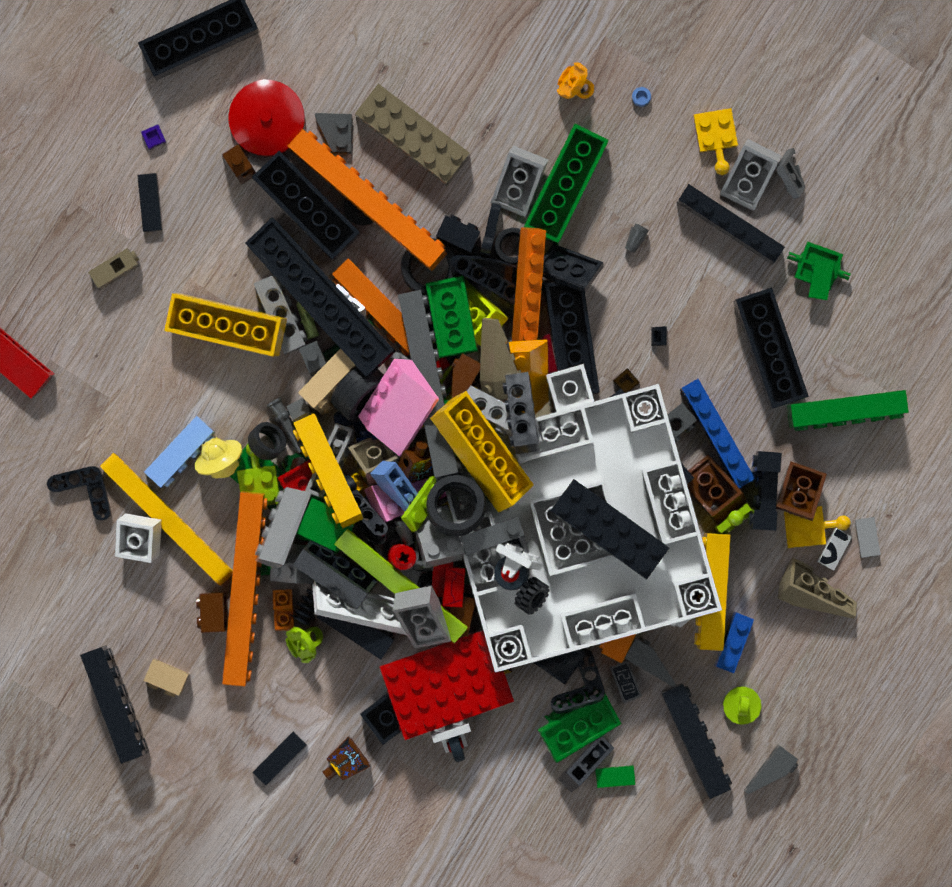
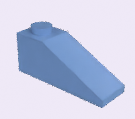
[370,461,418,511]

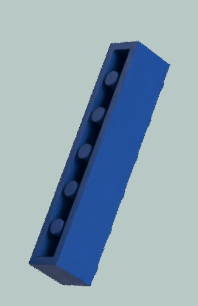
[680,379,755,488]

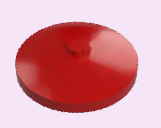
[228,80,305,157]

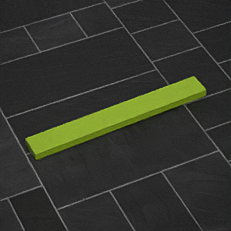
[334,529,468,643]

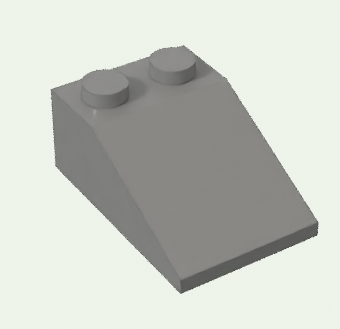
[720,139,782,211]
[491,146,549,217]
[415,504,464,569]
[393,586,451,648]

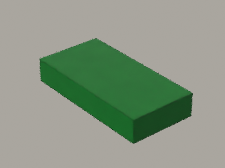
[808,259,834,300]
[595,765,635,788]

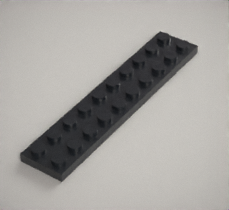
[245,217,396,378]

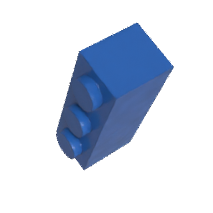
[714,612,754,673]

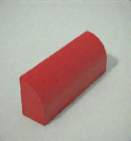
[0,328,55,399]

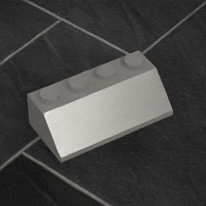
[255,487,311,569]

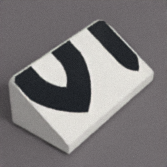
[817,528,852,571]

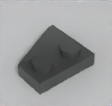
[315,113,352,153]
[776,148,805,199]

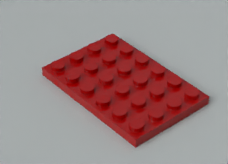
[379,630,514,740]

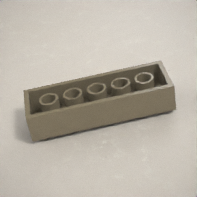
[355,84,470,186]

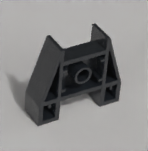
[748,451,782,531]

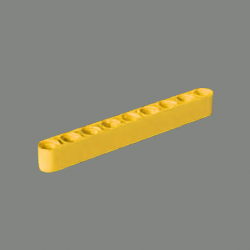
[100,452,233,586]

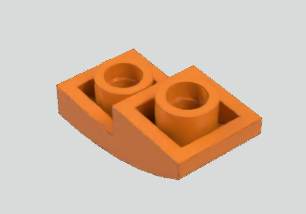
[273,589,294,631]

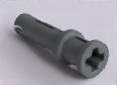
[266,397,304,453]

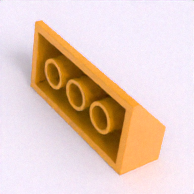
[509,339,549,414]

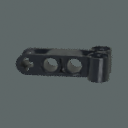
[345,475,388,545]

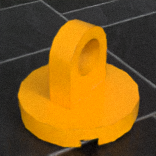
[557,62,594,99]

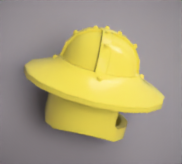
[195,437,242,478]

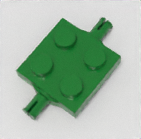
[787,241,851,291]

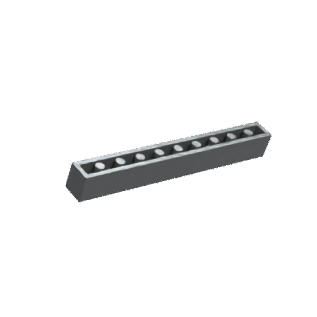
[398,290,462,482]

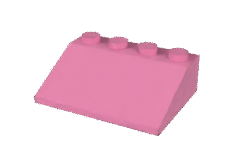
[358,359,439,457]

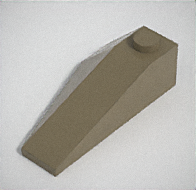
[480,318,522,400]
[348,427,428,487]
[778,557,857,619]

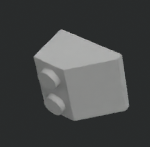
[270,544,313,584]

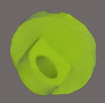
[286,627,323,663]
[723,686,761,725]

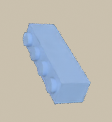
[144,416,215,488]

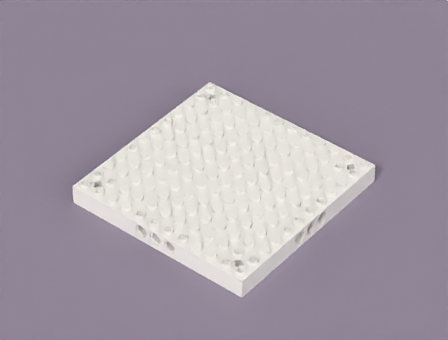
[445,384,722,672]

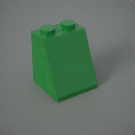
[295,498,354,554]

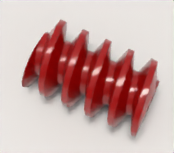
[387,544,416,570]

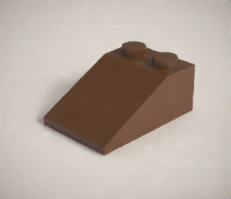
[451,353,480,399]
[687,454,748,525]
[776,461,827,521]

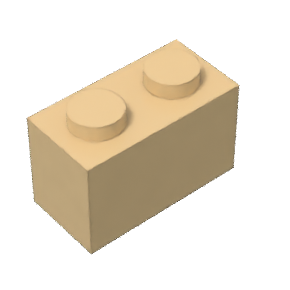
[144,659,190,697]

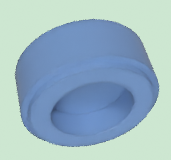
[632,87,651,107]

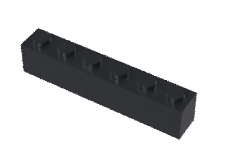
[677,184,785,265]
[661,683,732,799]

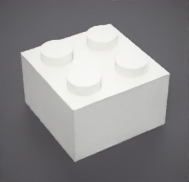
[546,364,594,412]
[115,514,162,563]

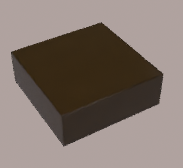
[613,368,640,393]

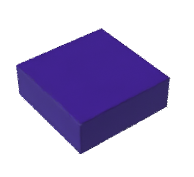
[141,124,166,150]

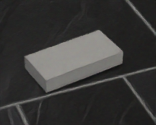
[855,517,880,558]

